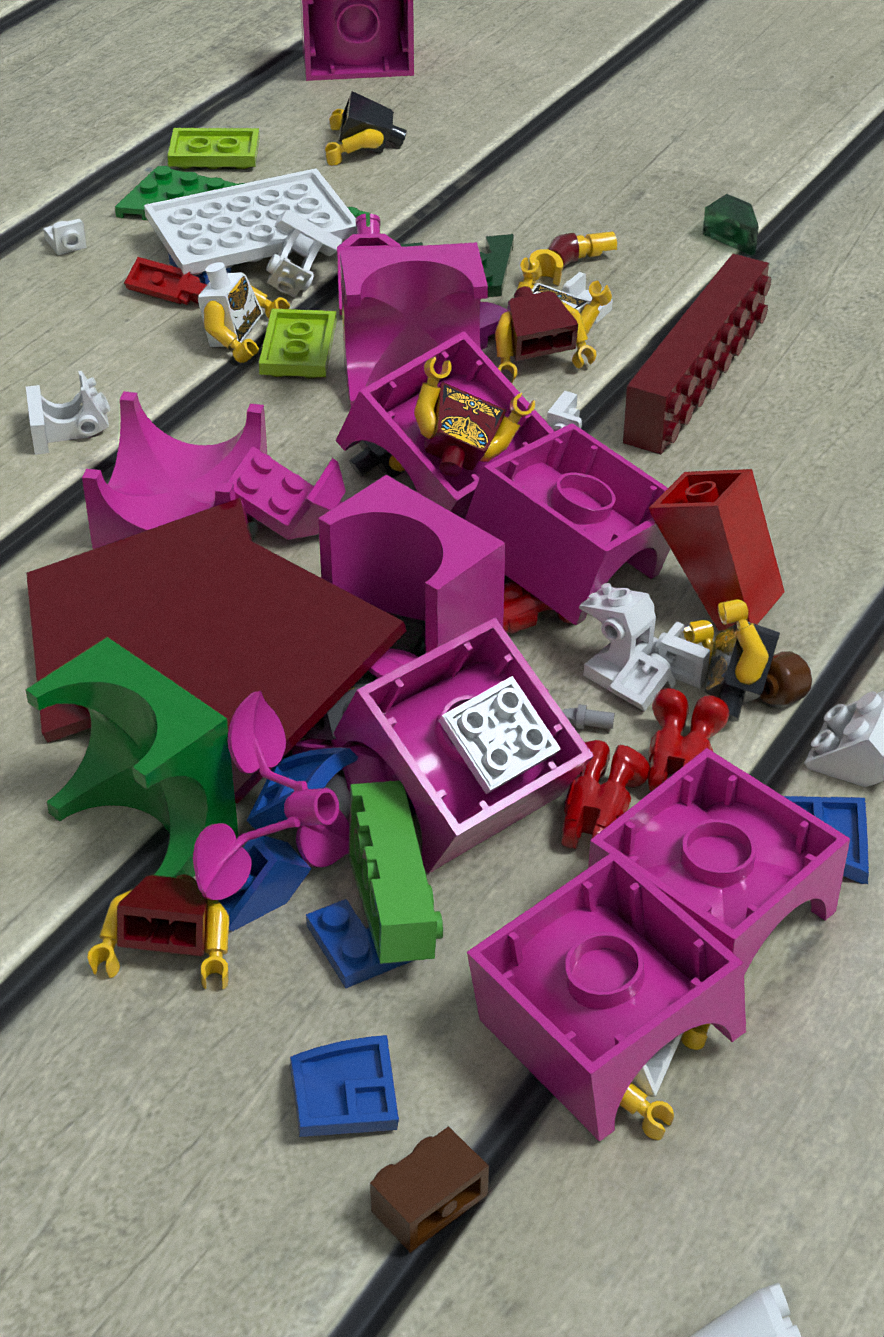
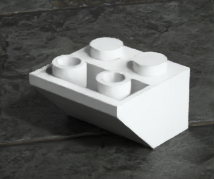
[804,690,884,787]

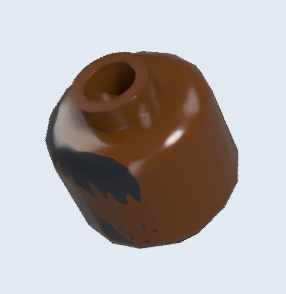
[758,651,812,708]

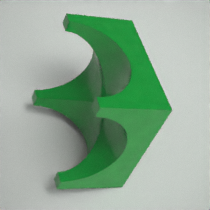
[25,637,239,878]

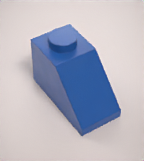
[219,836,311,931]

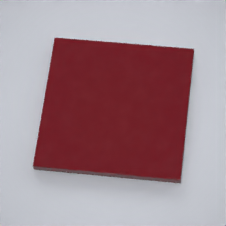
[26,498,252,743]
[83,531,407,804]

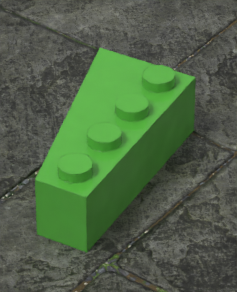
[348,780,443,964]

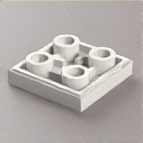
[438,676,560,795]

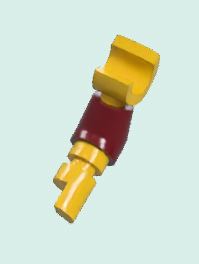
[528,231,617,286]

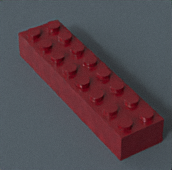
[623,253,772,455]

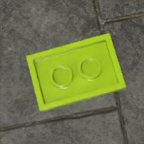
[167,128,260,169]
[259,309,337,378]

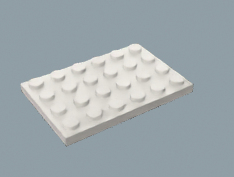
[144,168,357,275]

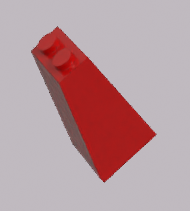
[649,469,785,630]

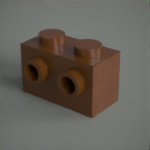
[370,1126,489,1253]

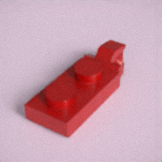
[124,257,207,305]

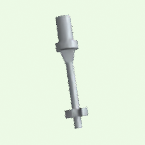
[562,704,615,729]

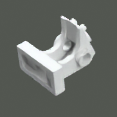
[266,209,343,298]
[26,371,110,455]
[579,583,658,692]

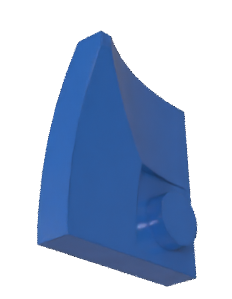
[247,748,358,829]
[784,796,869,884]
[289,1035,399,1137]

